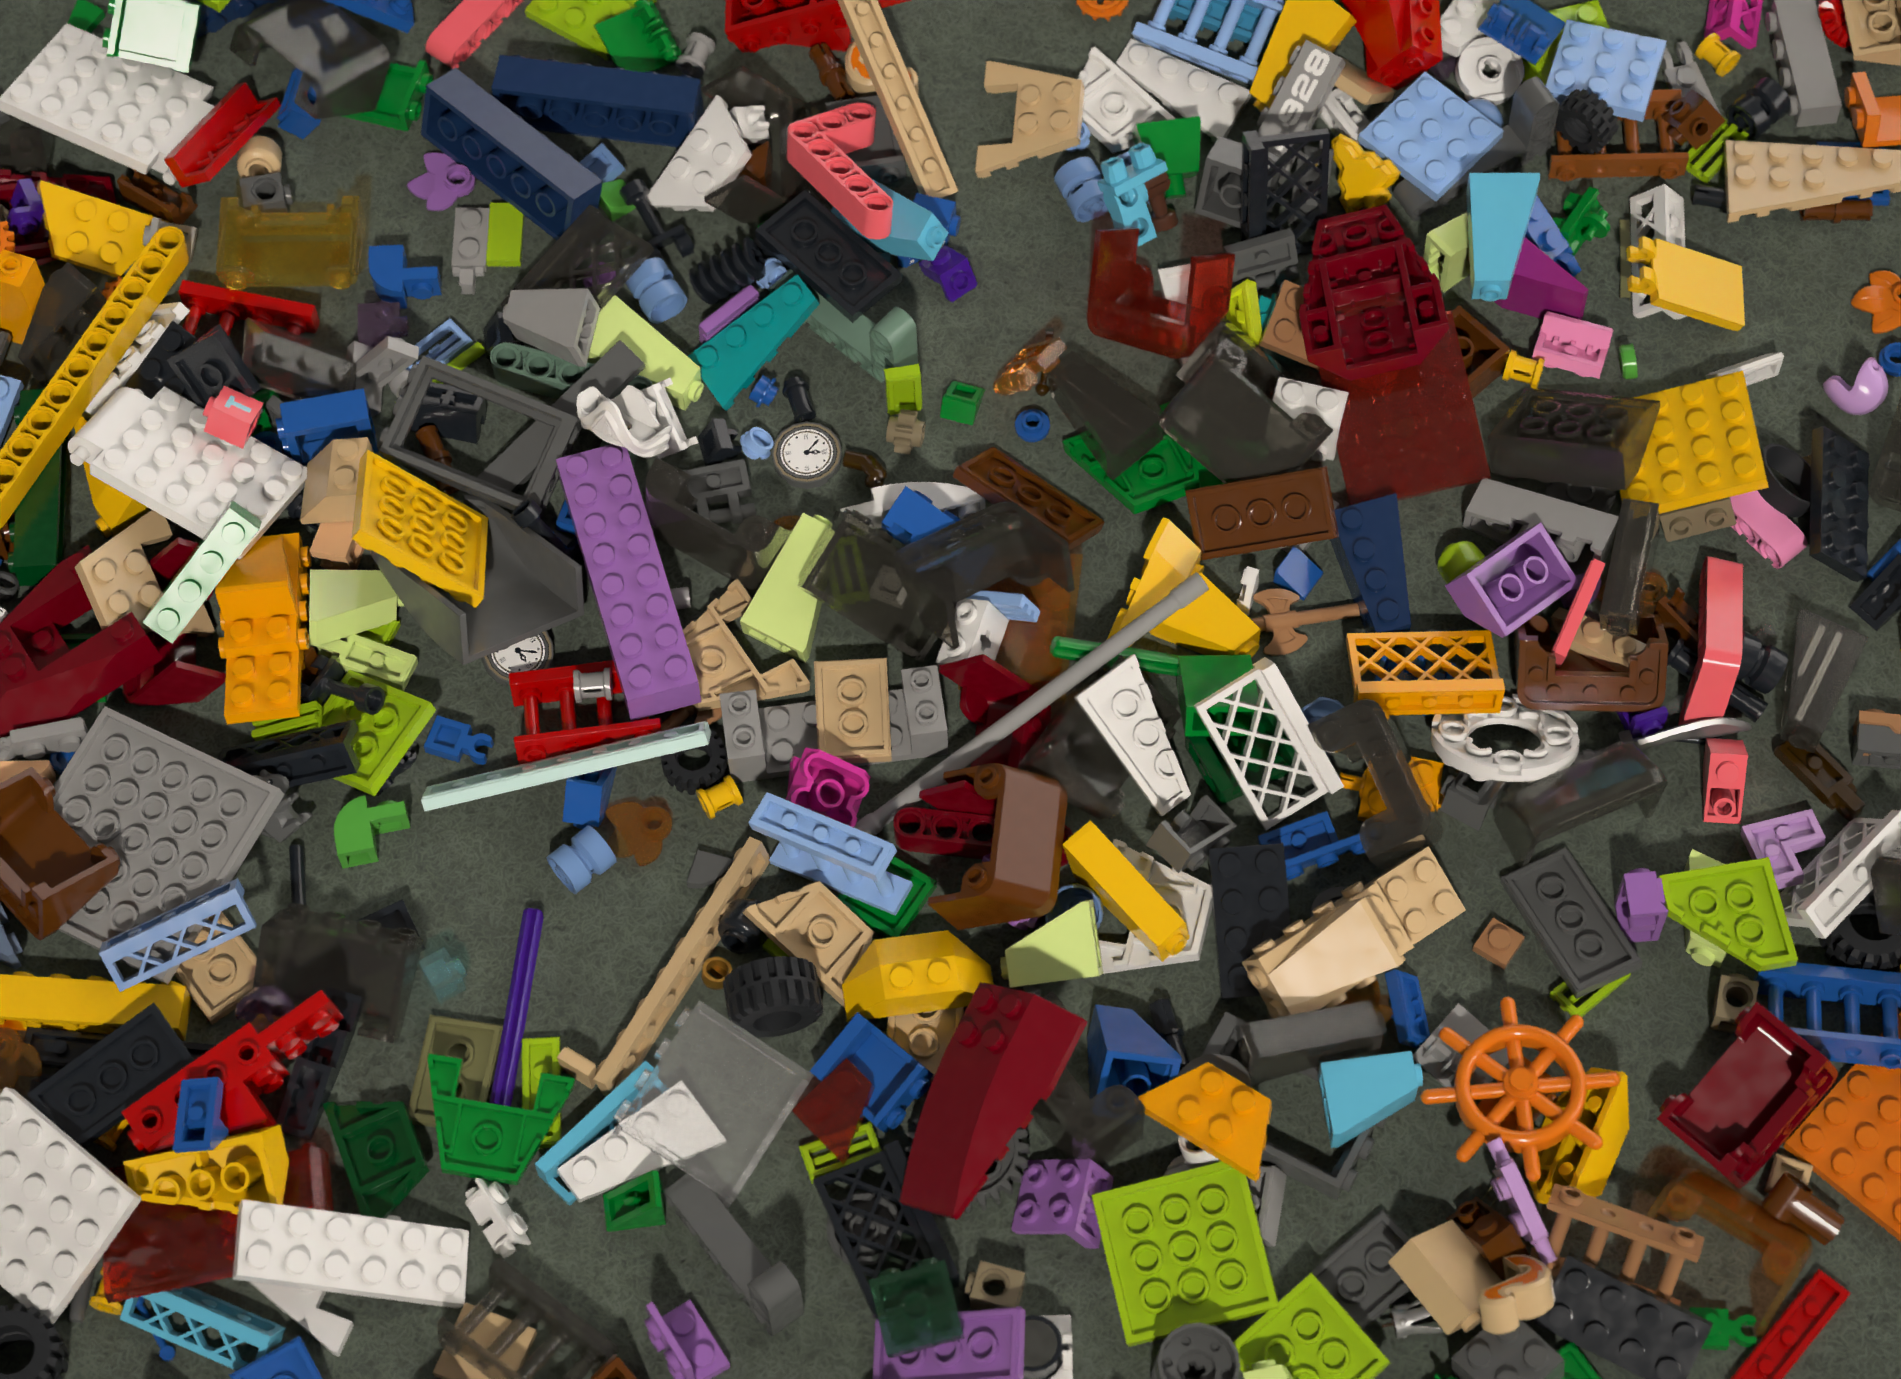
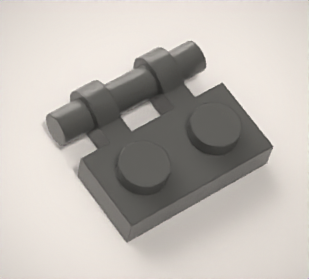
[1224,228,1299,293]
[675,459,756,531]

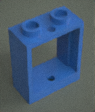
[275,388,378,466]

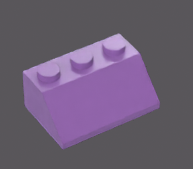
[1445,522,1580,638]

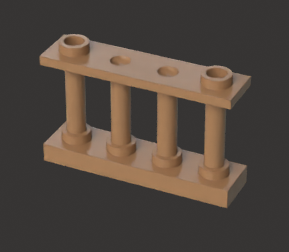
[1530,1183,1705,1306]

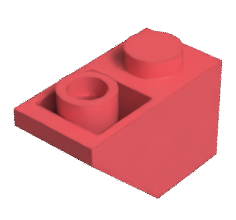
[1703,738,1748,824]

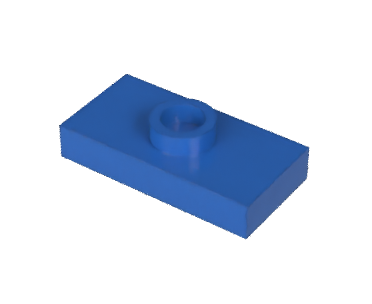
[1385,969,1430,1049]

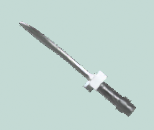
[1574,717,1752,768]

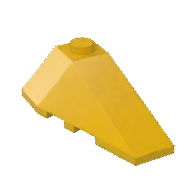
[74,415,149,539]
[1103,517,1204,668]
[123,1124,289,1214]

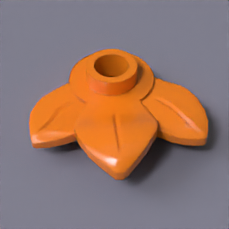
[1851,270,1901,334]

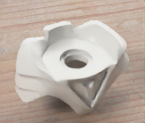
[576,385,673,458]

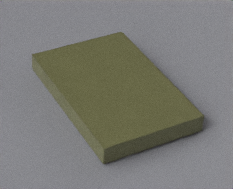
[408,1015,503,1128]

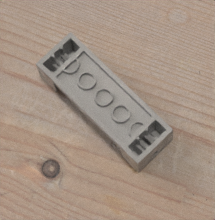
[719,665,948,783]

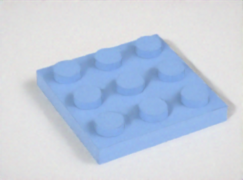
[1546,19,1666,122]
[1358,72,1504,202]

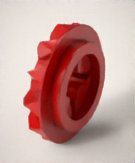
[1818,0,1850,48]

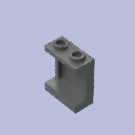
[826,95,906,184]

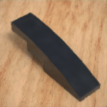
[1849,554,1901,631]
[276,986,366,1141]

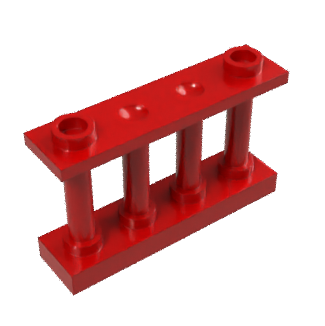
[178,280,320,393]
[509,660,662,764]

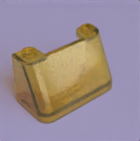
[216,196,367,290]

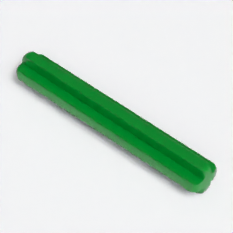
[1049,636,1179,676]

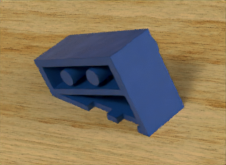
[881,486,995,588]

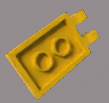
[1626,236,1745,331]

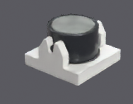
[1023,1315,1073,1379]

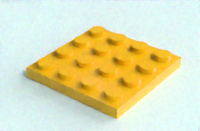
[1604,370,1769,522]
[352,449,488,608]

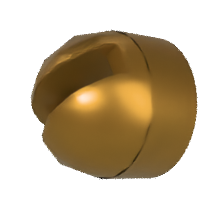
[701,957,732,990]

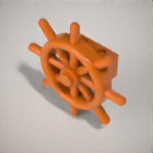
[1420,996,1620,1182]

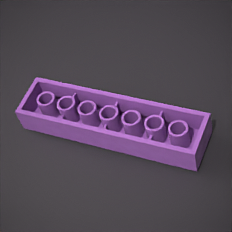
[556,444,701,721]

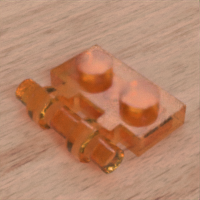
[993,337,1067,396]

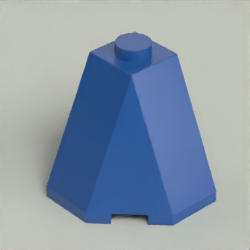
[1087,1004,1182,1120]

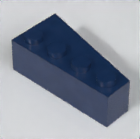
[1330,493,1411,652]

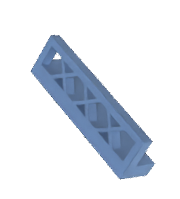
[99,878,257,992]

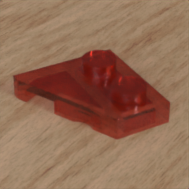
[791,1058,874,1164]

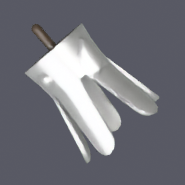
[1382,1301,1443,1339]

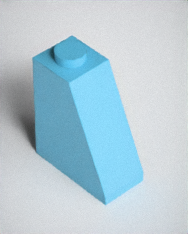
[1318,1051,1423,1148]

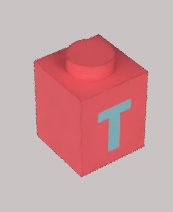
[203,386,263,449]

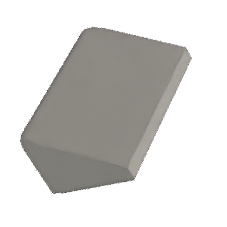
[1247,1165,1287,1247]

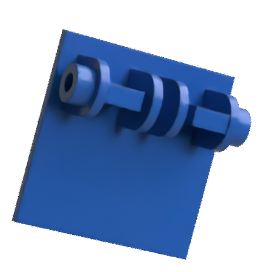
[1478,0,1566,65]

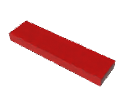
[1731,1269,1851,1379]

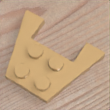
[975,61,1085,178]
[75,510,215,637]
[683,579,810,712]

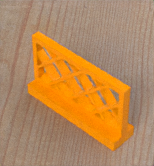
[1346,630,1505,716]

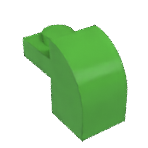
[334,795,411,869]

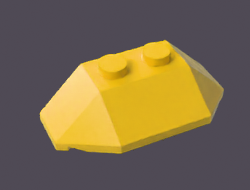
[842,930,994,1022]
[1524,1067,1629,1205]

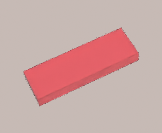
[1551,559,1606,669]

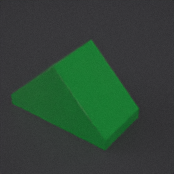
[603,1170,666,1232]

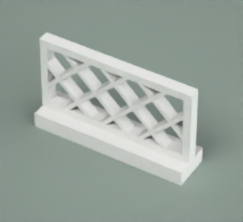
[1193,657,1344,830]
[1780,810,1901,939]

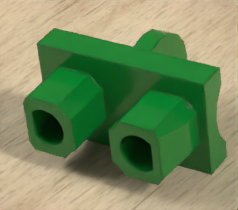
[1552,187,1610,256]

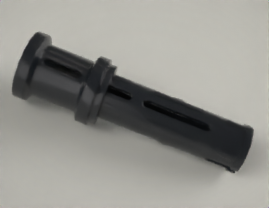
[1667,638,1768,723]

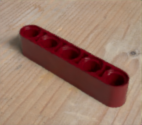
[893,807,1073,867]

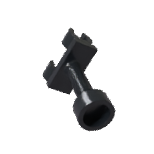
[619,179,695,261]
[511,498,584,563]
[300,654,385,715]

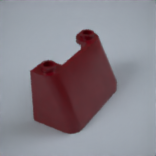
[1657,1002,1838,1188]

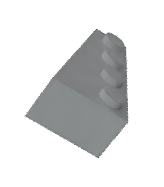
[1463,477,1619,576]

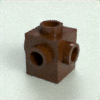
[1662,89,1726,150]

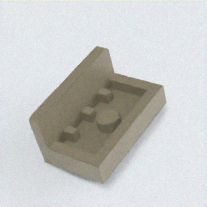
[1659,497,1736,542]

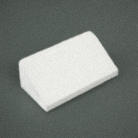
[1706,352,1784,386]

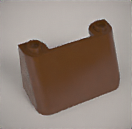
[1514,613,1668,712]
[0,767,120,941]

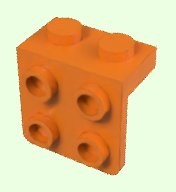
[1844,72,1901,148]

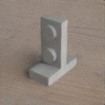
[344,336,419,416]

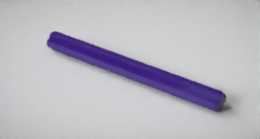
[490,908,544,1107]

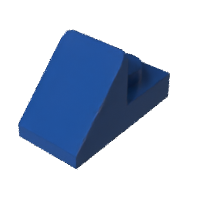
[173,1077,229,1153]

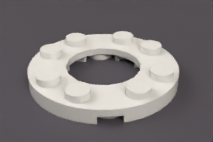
[1431,694,1580,784]

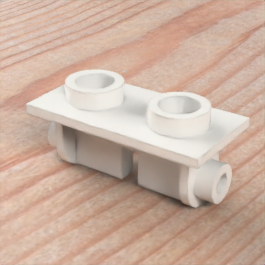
[465,1178,531,1258]

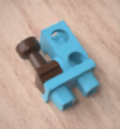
[1097,143,1179,250]

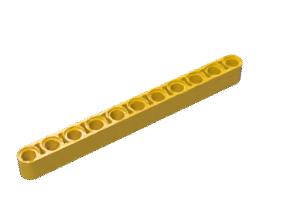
[0,226,189,529]

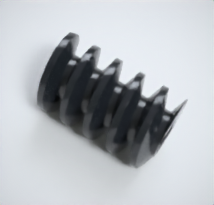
[689,237,766,304]

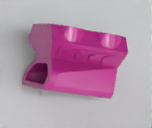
[786,748,870,828]

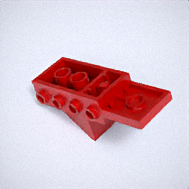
[725,0,911,53]
[1341,0,1443,89]
[121,989,344,1155]

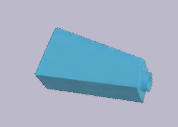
[1466,173,1540,302]
[831,178,948,261]

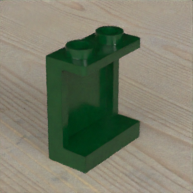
[1185,699,1295,806]

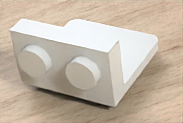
[1266,377,1348,462]

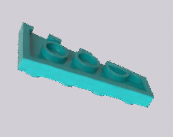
[687,274,820,411]

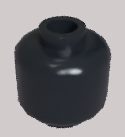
[717,898,767,954]

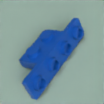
[1257,811,1379,881]

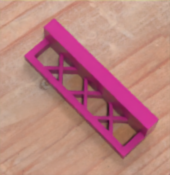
[1704,0,1763,49]

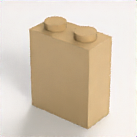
[1388,1220,1503,1336]

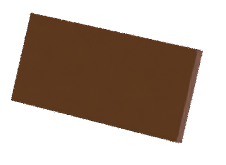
[952,447,1105,553]
[1185,466,1339,561]

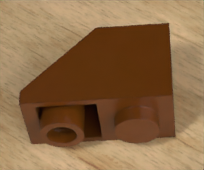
[1446,1196,1530,1280]

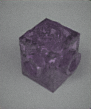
[357,301,409,348]

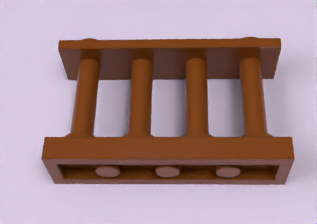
[1547,89,1689,182]

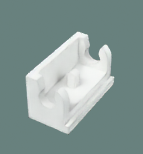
[1319,88,1370,152]
[640,378,698,459]

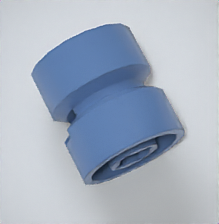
[1054,157,1108,222]
[625,257,687,324]
[546,825,617,894]

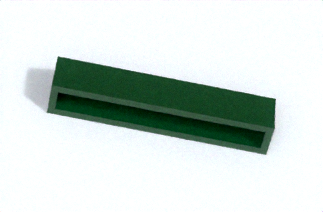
[8,389,68,586]

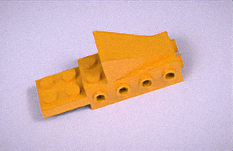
[215,533,312,725]

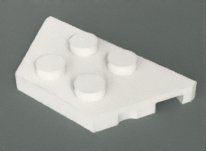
[1078,46,1176,153]
[646,95,752,212]

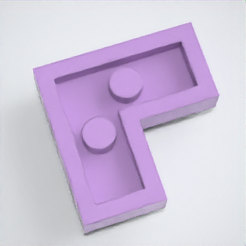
[1741,809,1826,889]

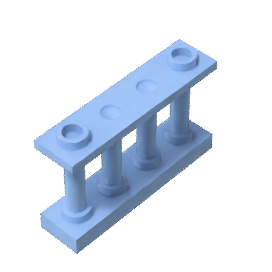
[1132,0,1285,85]
[748,792,913,916]

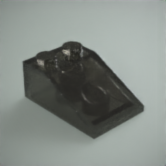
[18,262,107,388]

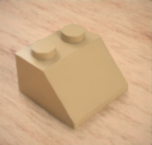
[300,437,374,524]

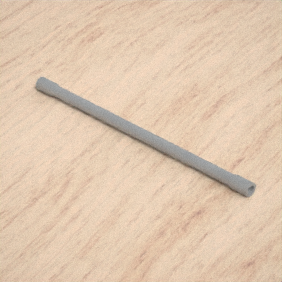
[854,572,1209,836]

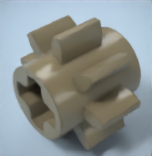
[886,409,926,455]

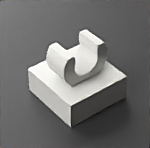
[729,105,770,144]

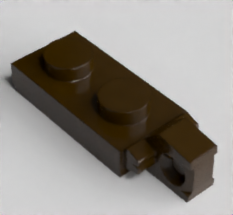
[1774,729,1865,822]

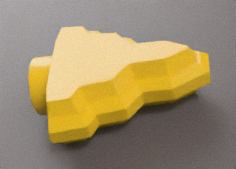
[1331,133,1401,214]

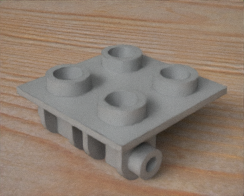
[1412,1003,1508,1101]

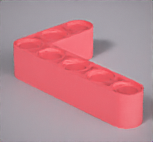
[425,0,524,69]
[786,102,893,240]
[1678,556,1743,726]

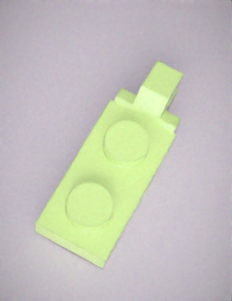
[316,634,418,691]

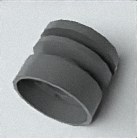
[1150,1323,1240,1379]

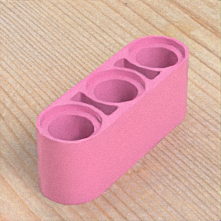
[1730,490,1808,569]

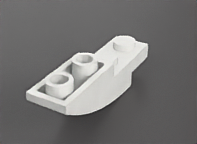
[840,482,985,537]

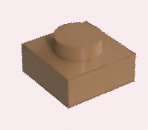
[1472,917,1525,970]

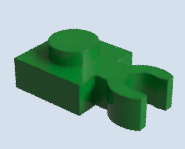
[1688,1307,1757,1351]

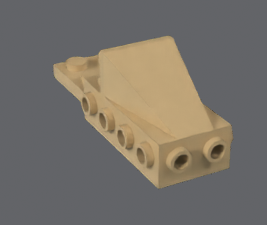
[1242,846,1466,1028]

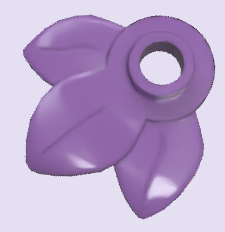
[407,153,475,211]

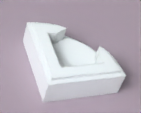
[1236,566,1259,616]

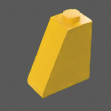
[1149,572,1261,657]

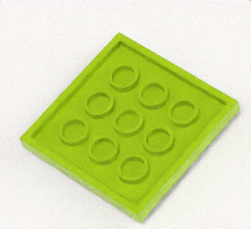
[1092,1162,1279,1347]

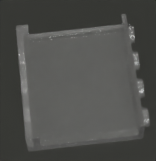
[613,1000,814,1208]

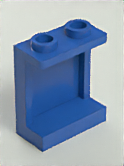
[810,1012,934,1134]

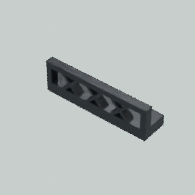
[218,719,360,788]

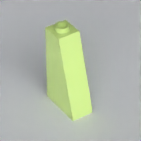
[1423,212,1470,292]
[587,292,704,411]
[740,513,837,663]

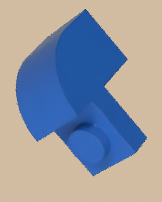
[368,245,442,309]

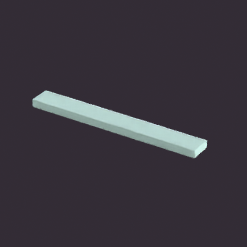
[421,721,711,812]

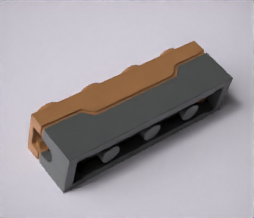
[1852,709,1901,770]

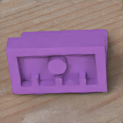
[1011,1159,1114,1249]
[643,1300,730,1379]

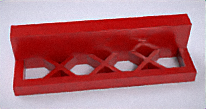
[164,82,281,187]

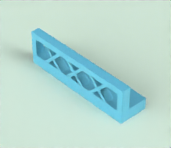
[535,1060,669,1206]
[119,1268,286,1370]

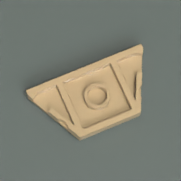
[743,881,874,1008]

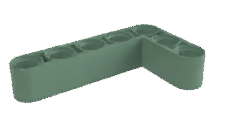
[769,268,918,383]
[490,342,653,468]

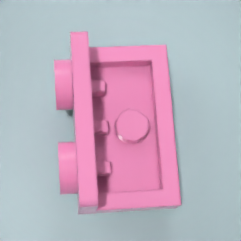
[1532,311,1613,379]

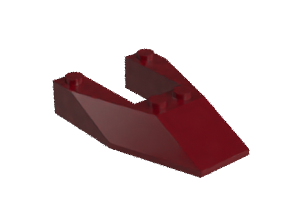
[0,545,163,738]

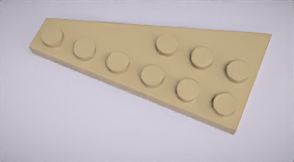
[1724,140,1901,223]

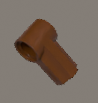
[1761,1171,1845,1246]

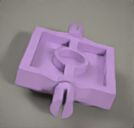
[1486,1137,1558,1265]

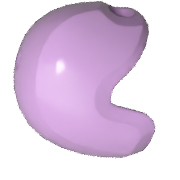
[1823,357,1888,415]

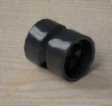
[1726,77,1791,141]
[1736,630,1788,694]

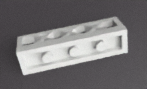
[1630,184,1687,320]

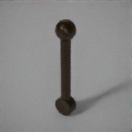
[1035,331,1054,396]

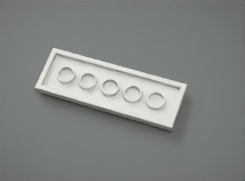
[233,1199,469,1308]

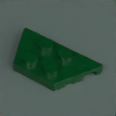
[323,1101,430,1219]

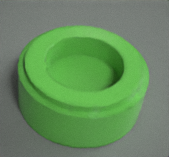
[1618,344,1638,380]

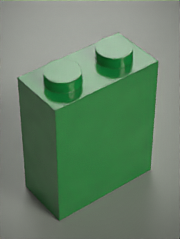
[1176,655,1259,737]

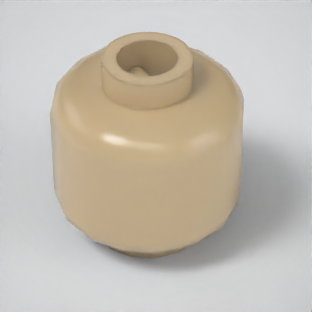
[237,136,282,178]

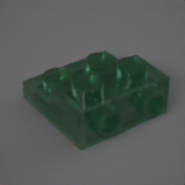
[869,1258,965,1358]

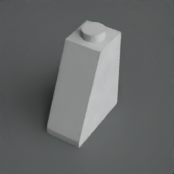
[503,288,600,367]

